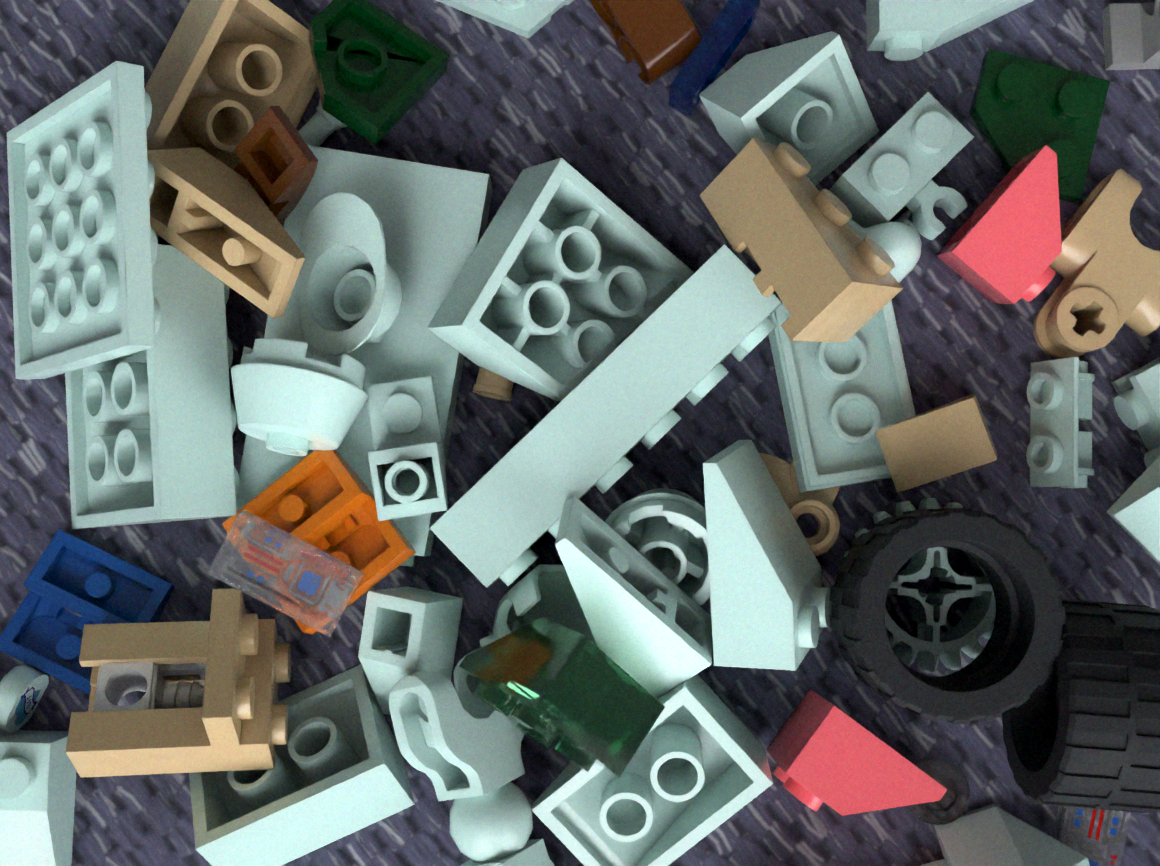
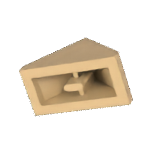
[875,393,997,492]

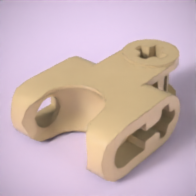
[1033,168,1160,359]

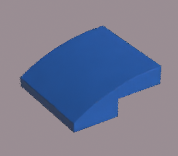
[0,529,174,695]

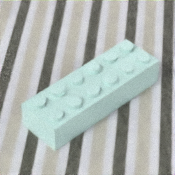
[430,244,781,588]

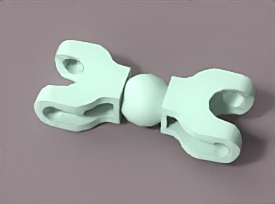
[389,647,555,866]

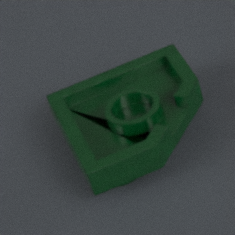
[309,0,450,144]
[969,49,1110,203]

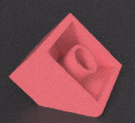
[936,145,1062,304]
[766,689,948,816]

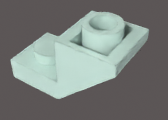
[365,376,448,521]

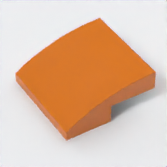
[222,449,416,634]

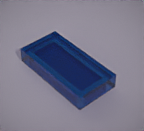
[668,0,760,116]

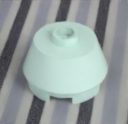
[231,338,368,456]
[605,488,710,606]

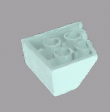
[427,158,694,401]

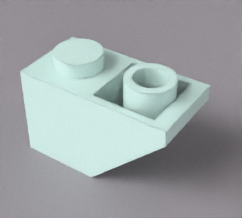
[358,586,463,716]

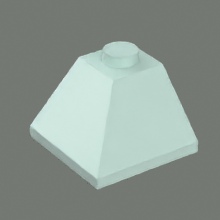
[699,31,879,186]

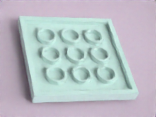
[7,61,161,380]

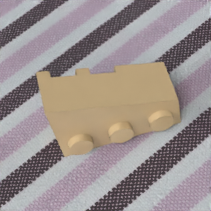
[699,138,903,342]

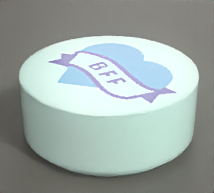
[0,664,49,733]

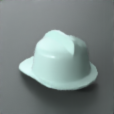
[299,192,403,356]

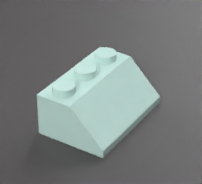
[189,664,415,866]

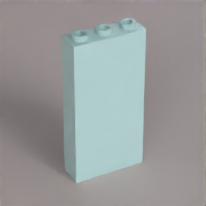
[236,145,493,567]

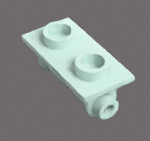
[1026,357,1095,488]

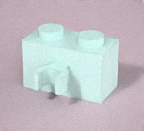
[829,92,974,240]

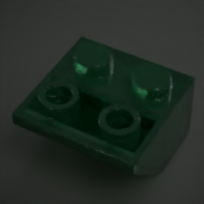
[459,616,665,777]

